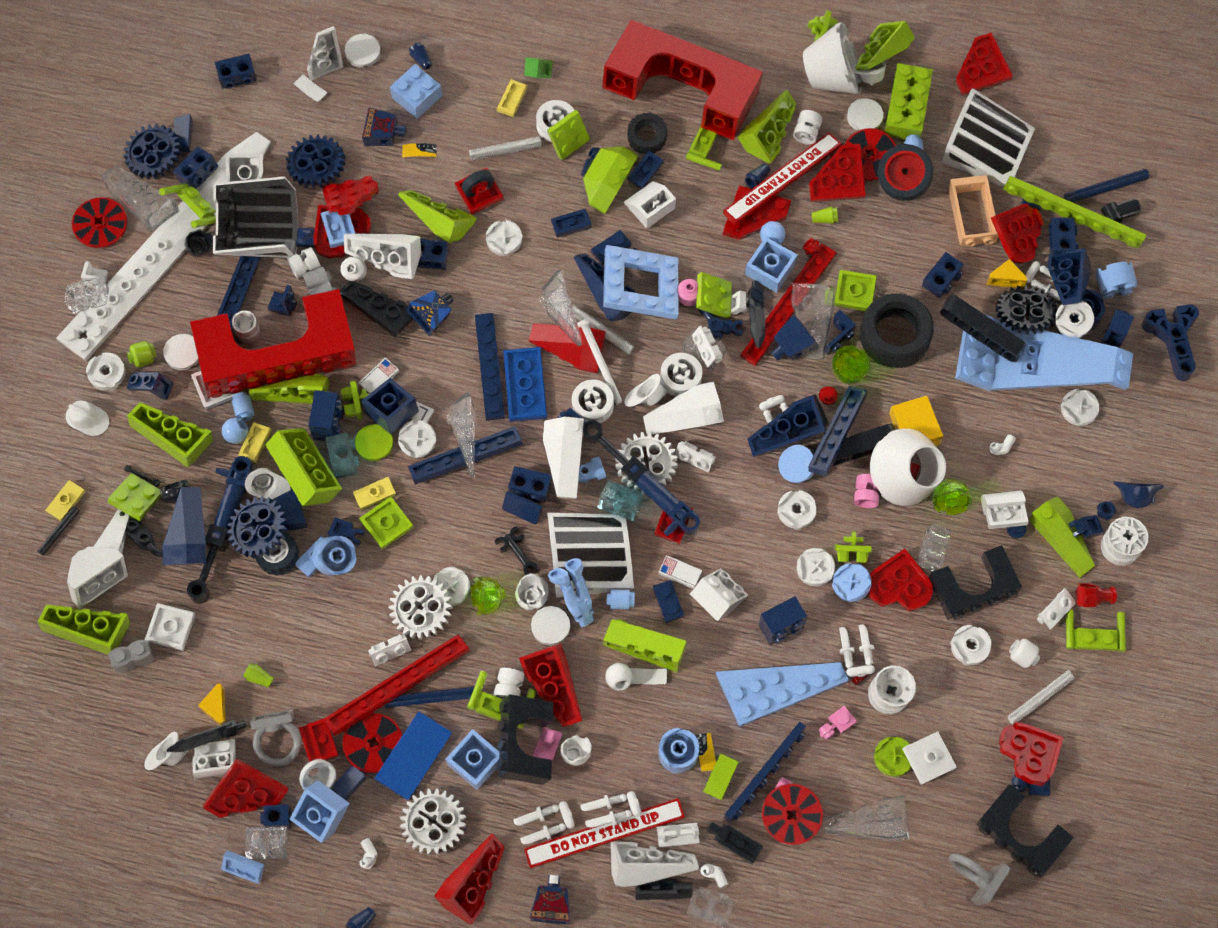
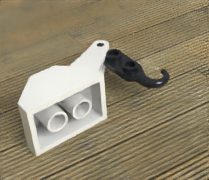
[67,509,162,609]

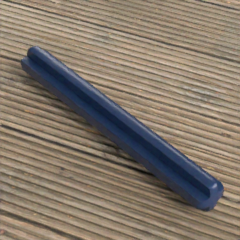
[1063,169,1150,202]
[384,687,482,708]

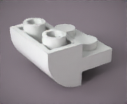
[981,490,1029,529]
[193,739,236,779]

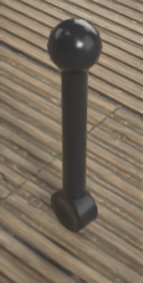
[124,465,160,487]

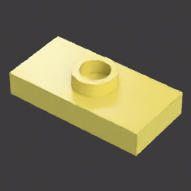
[497,79,528,117]
[238,422,272,464]
[353,477,396,510]
[45,480,85,521]

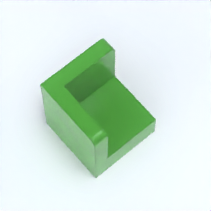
[524,57,553,78]

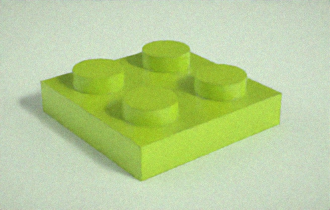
[547,110,590,160]
[834,270,876,311]
[696,272,732,318]
[108,473,163,521]
[359,496,414,550]

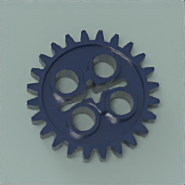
[123,123,182,180]
[286,134,346,189]
[227,496,289,559]

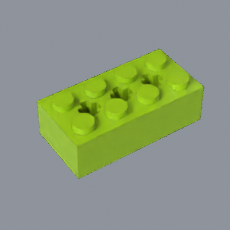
[885,63,933,140]
[265,428,342,506]

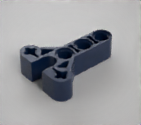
[1142,304,1199,381]

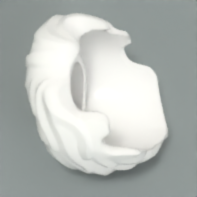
[515,573,549,610]

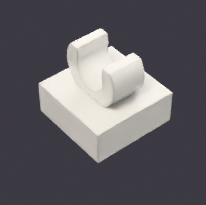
[731,290,749,315]

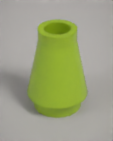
[811,206,838,224]
[243,663,274,688]

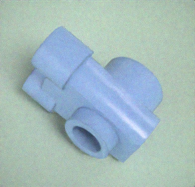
[578,456,606,483]

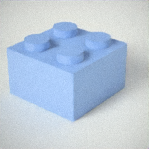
[390,64,442,119]
[745,237,798,293]
[446,729,499,790]
[290,780,350,843]

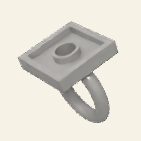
[250,709,301,767]
[949,853,1011,906]

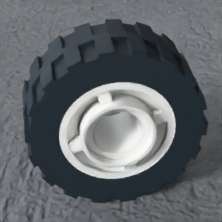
[255,532,300,575]

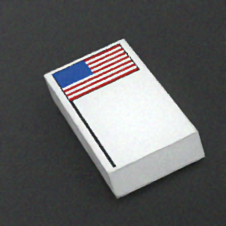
[359,358,399,394]
[658,555,702,589]

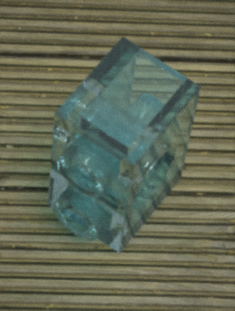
[325,432,360,479]
[597,480,644,521]

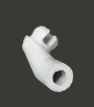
[700,864,728,888]

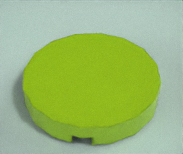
[355,424,393,461]
[874,737,911,777]

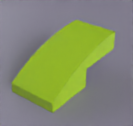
[703,753,739,800]

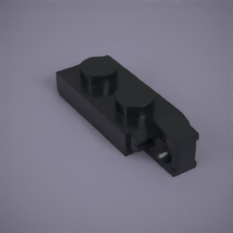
[707,822,763,865]
[635,879,692,900]

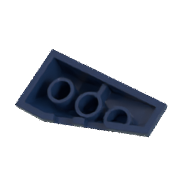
[1047,248,1091,305]
[574,253,636,322]
[747,395,827,457]
[162,487,206,566]

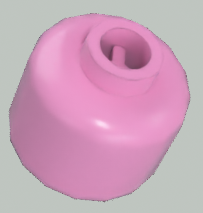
[677,279,698,306]

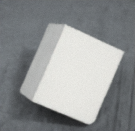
[81,261,109,290]

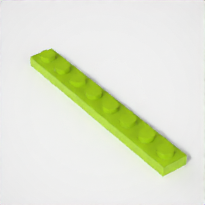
[1003,176,1146,248]

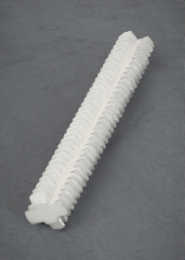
[469,136,542,161]
[569,304,635,355]
[1008,670,1075,725]

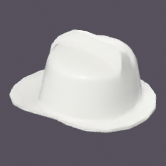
[856,61,886,86]
[624,374,667,407]
[66,401,109,436]
[245,468,291,499]
[144,732,188,770]

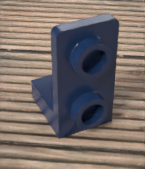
[268,284,297,317]
[825,310,856,355]
[127,372,174,400]

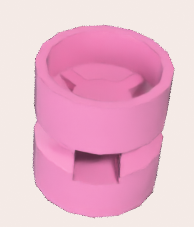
[854,474,880,508]

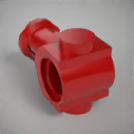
[1075,583,1118,607]

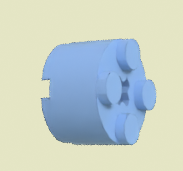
[1095,262,1138,299]
[311,536,356,576]
[658,728,699,773]

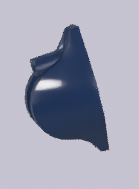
[1113,481,1164,508]

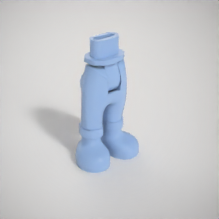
[548,558,594,627]

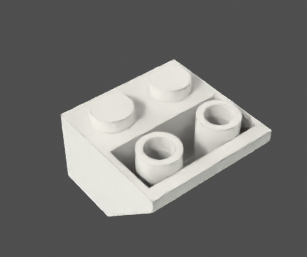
[624,182,676,229]
[690,568,748,621]

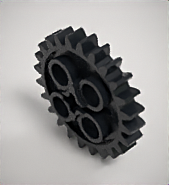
[995,285,1058,335]

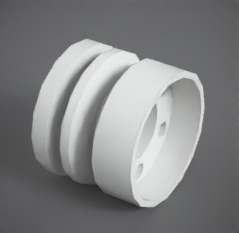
[1101,517,1148,566]
[868,665,916,715]

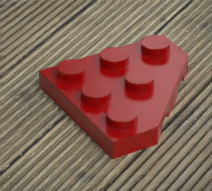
[955,32,1013,96]
[809,144,866,202]
[722,185,791,240]
[203,758,288,818]

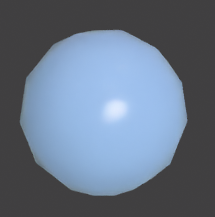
[760,221,786,245]
[221,418,248,444]

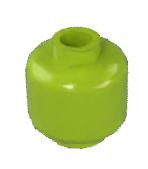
[127,341,157,368]

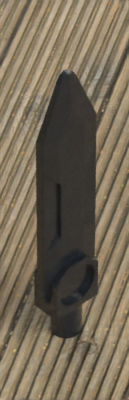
[748,280,765,348]
[166,720,246,752]

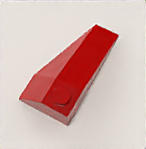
[529,323,606,374]
[519,643,583,727]
[434,834,505,925]

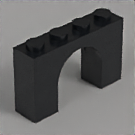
[928,545,1022,620]
[497,694,554,785]
[976,784,1074,878]

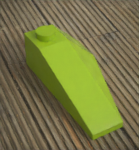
[855,21,915,70]
[738,90,796,164]
[399,190,477,243]
[249,374,330,404]
[1028,497,1095,578]

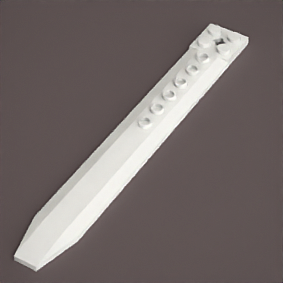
[56,132,271,361]

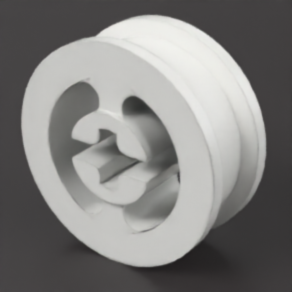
[536,100,574,142]
[660,353,702,397]
[572,380,614,423]

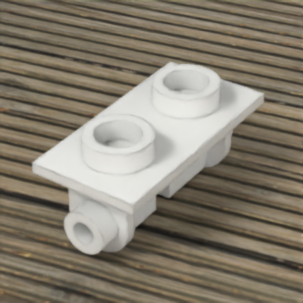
[692,326,723,367]
[675,441,716,473]
[1037,588,1076,630]
[368,634,411,666]
[657,823,699,847]

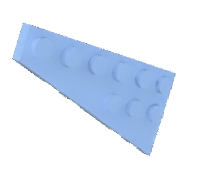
[715,662,849,727]

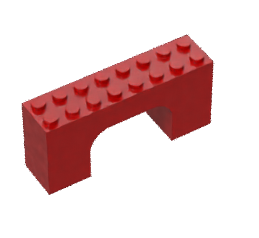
[602,20,763,140]
[190,289,356,398]

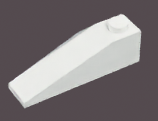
[307,26,343,81]
[225,154,263,223]
[344,234,421,279]
[643,382,724,435]
[543,417,584,499]
[611,842,699,887]

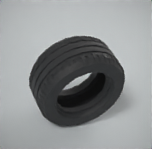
[860,293,934,368]

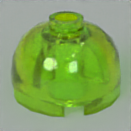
[831,345,870,385]
[933,478,972,515]
[471,576,505,616]

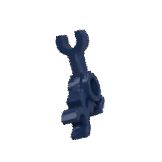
[698,309,743,340]

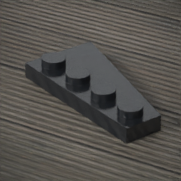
[340,281,413,337]

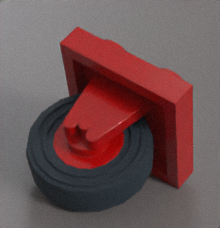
[454,168,504,215]

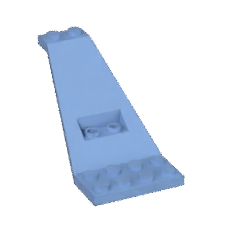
[955,315,1133,391]

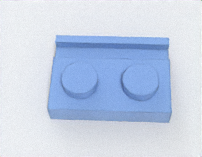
[321,211,355,248]

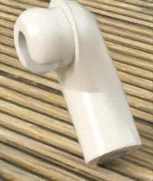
[990,435,1016,455]
[360,838,378,869]

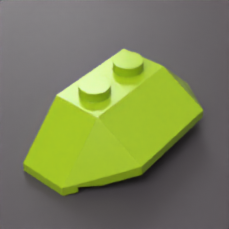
[583,146,638,214]

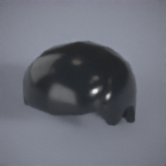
[184,229,213,257]
[160,479,189,504]

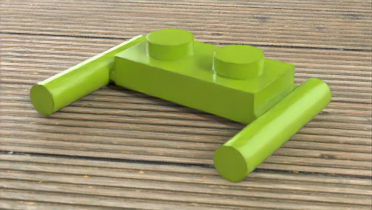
[686,126,722,171]
[159,183,216,228]
[1066,609,1126,652]
[467,671,536,728]

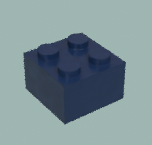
[362,378,419,434]
[308,390,344,442]
[758,596,807,645]

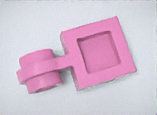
[819,706,857,740]

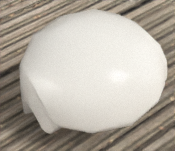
[560,735,592,766]

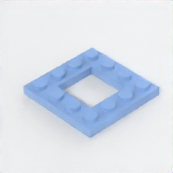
[603,245,678,319]

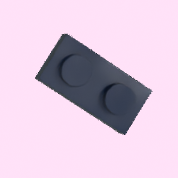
[628,151,664,189]
[551,208,591,238]
[653,580,684,624]

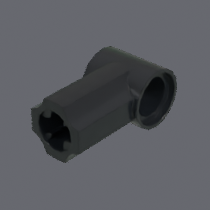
[1101,198,1141,223]

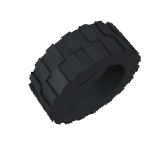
[627,113,667,154]

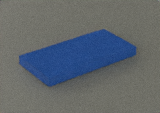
[503,347,547,422]
[374,711,452,801]

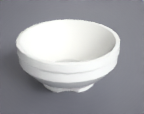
[300,759,336,790]

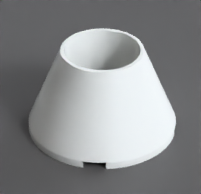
[803,22,862,94]
[870,429,946,506]

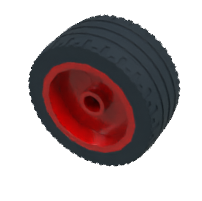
[877,144,933,201]

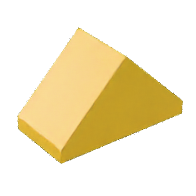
[987,259,1027,289]
[198,684,226,725]

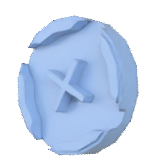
[778,445,814,484]
[832,563,872,602]

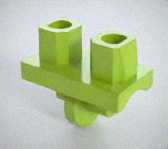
[807,10,838,42]
[341,381,369,420]
[834,531,872,563]

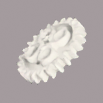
[615,432,677,493]
[389,575,453,640]
[400,789,466,856]

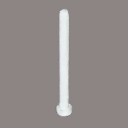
[577,318,622,405]

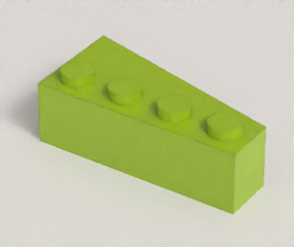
[127,402,213,468]
[37,604,131,655]
[603,619,687,673]

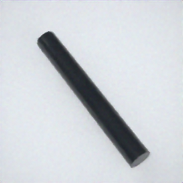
[37,506,80,556]

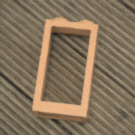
[948,175,998,247]

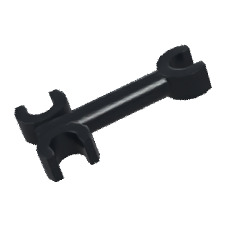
[494,526,538,575]

